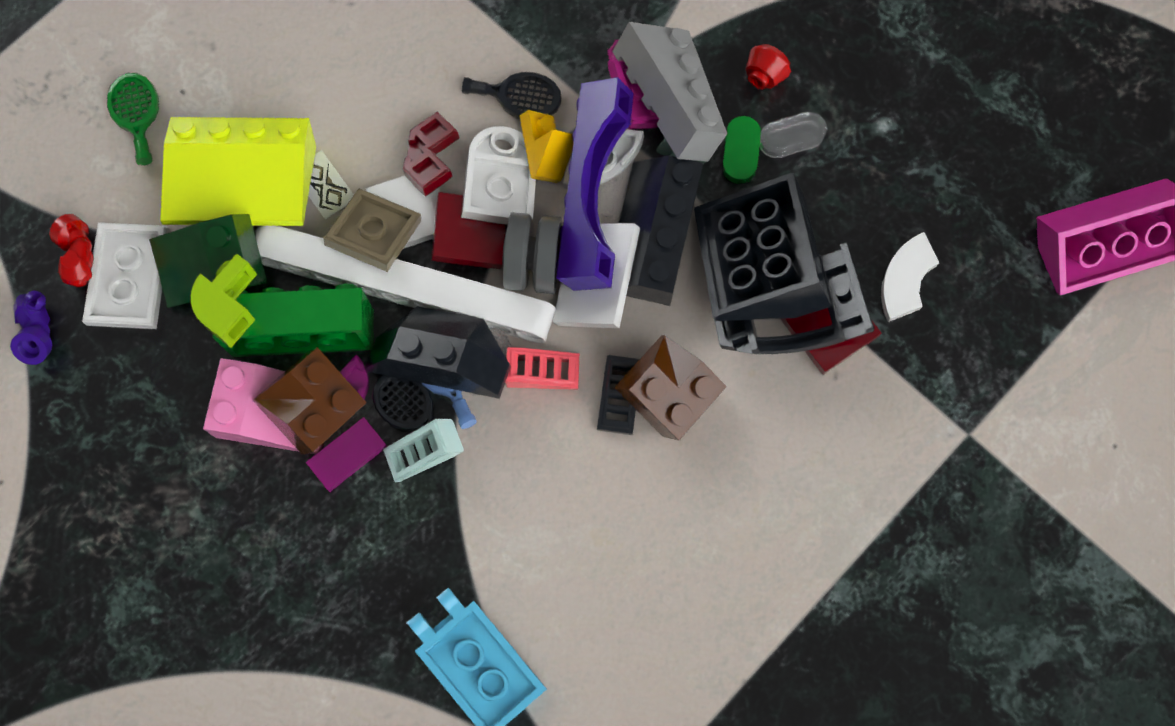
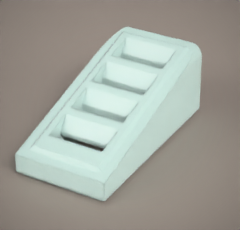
[383,419,464,482]

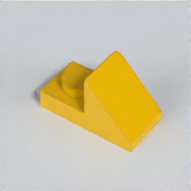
[520,110,574,183]

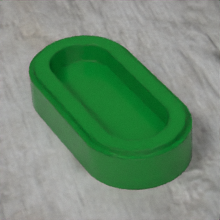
[722,116,761,184]

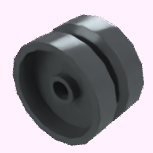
[503,212,562,294]

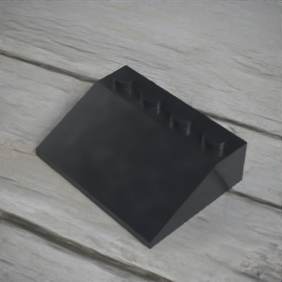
[694,172,831,321]

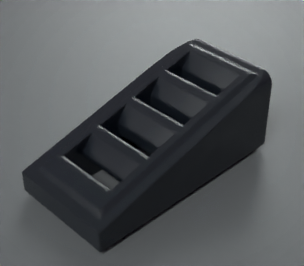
[597,355,640,435]

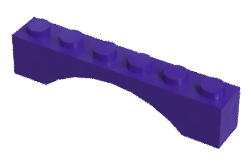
[556,77,634,291]

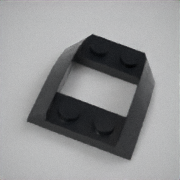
[707,242,874,354]

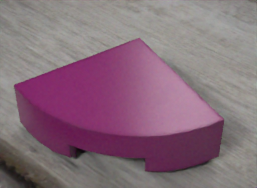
[340,355,369,399]

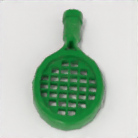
[107,73,159,166]

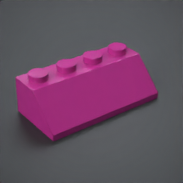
[1037,178,1175,295]

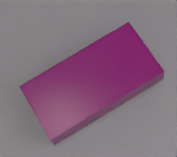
[306,417,387,492]

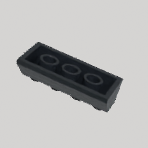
[619,155,703,306]

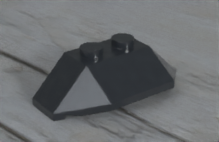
[365,306,511,399]

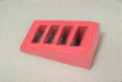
[506,347,580,390]

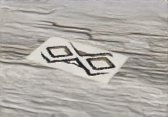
[308,150,354,220]

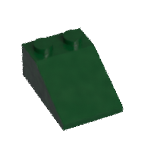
[149,214,267,308]

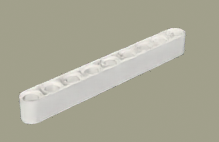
[255,226,556,343]

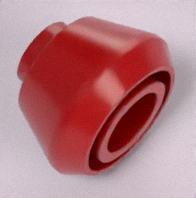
[746,44,791,89]

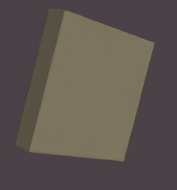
[323,188,421,272]

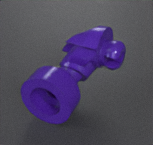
[10,291,52,365]

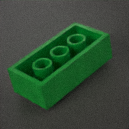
[213,284,374,357]

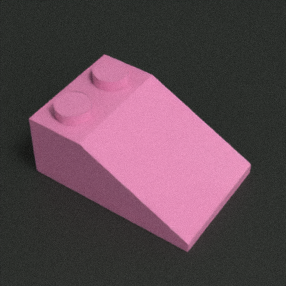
[203,358,323,454]

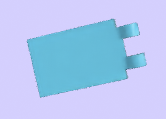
[407,588,547,726]

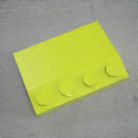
[160,117,316,226]

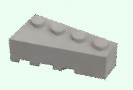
[612,22,727,162]

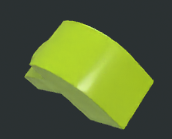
[191,254,257,348]

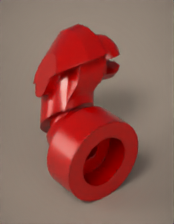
[49,214,94,287]

